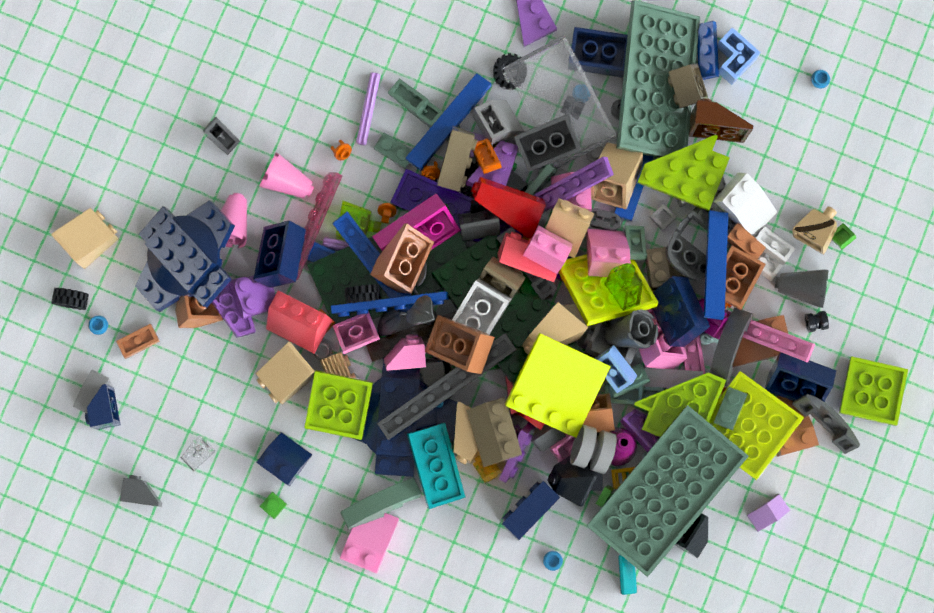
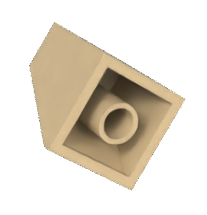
[591,142,643,209]
[545,198,594,258]
[51,208,119,269]
[522,302,588,355]
[256,341,315,405]
[454,402,478,465]

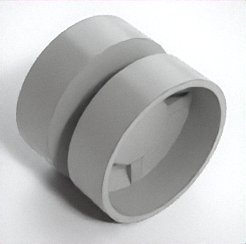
[570,424,616,474]

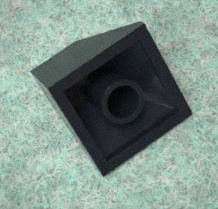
[547,456,597,506]
[675,513,709,558]

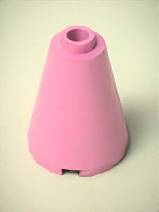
[259,152,314,198]
[221,193,247,248]

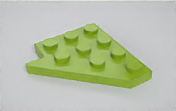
[637,135,730,211]
[634,373,726,437]

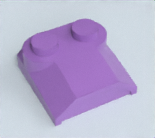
[229,275,276,320]

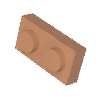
[727,223,766,259]
[116,324,160,359]

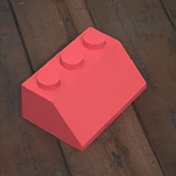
[497,232,557,282]
[266,290,333,354]

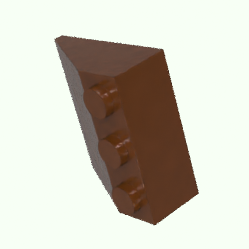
[689,98,754,143]

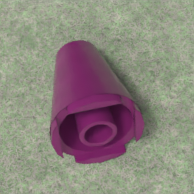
[610,427,637,466]

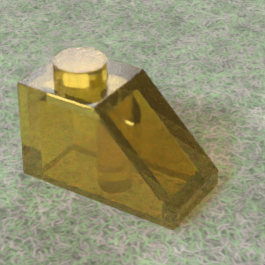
[472,455,502,485]

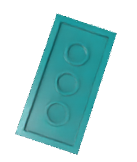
[407,422,466,509]

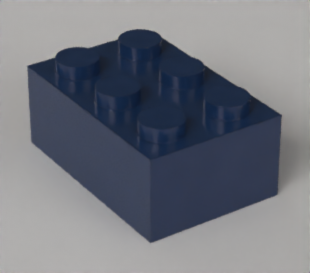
[568,27,628,78]
[253,220,306,288]
[652,276,710,347]
[765,352,837,402]
[501,481,560,541]

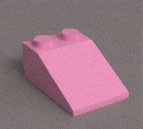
[586,229,631,278]
[639,309,687,369]
[340,513,400,573]

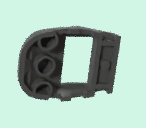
[665,206,734,280]

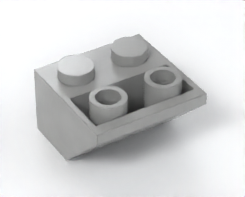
[473,100,524,147]

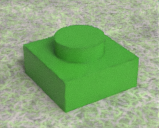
[832,223,857,250]
[595,485,614,507]
[259,492,288,519]

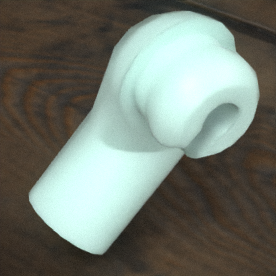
[700,332,719,345]

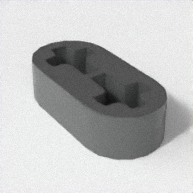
[589,208,621,231]

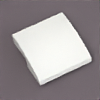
[756,226,795,281]

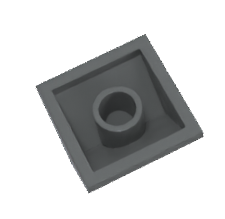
[458,210,500,241]

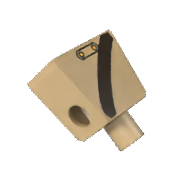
[792,206,837,255]

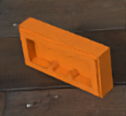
[472,138,502,174]

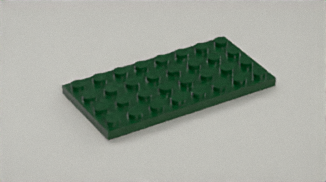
[307,203,467,325]
[432,235,585,386]

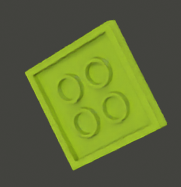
[839,356,908,426]
[304,370,373,440]

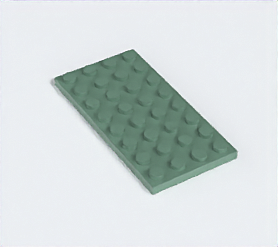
[616,0,700,158]
[587,405,749,577]

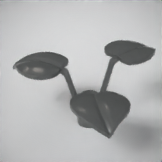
[378,262,437,336]

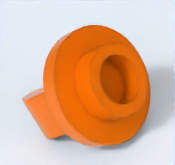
[331,140,352,161]
[421,161,440,180]
[377,203,397,224]

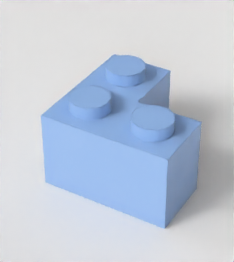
[718,27,761,85]
[594,345,637,393]

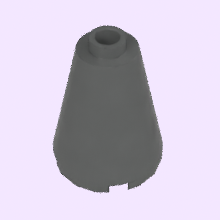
[775,269,829,308]
[605,309,658,349]

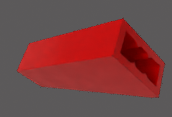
[471,177,546,238]

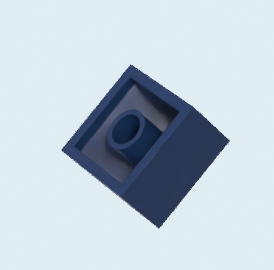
[85,384,121,430]
[256,432,312,486]

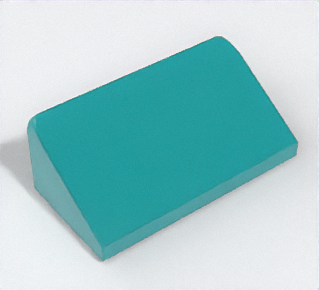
[618,555,637,595]

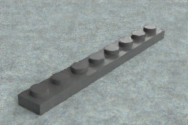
[377,334,517,440]

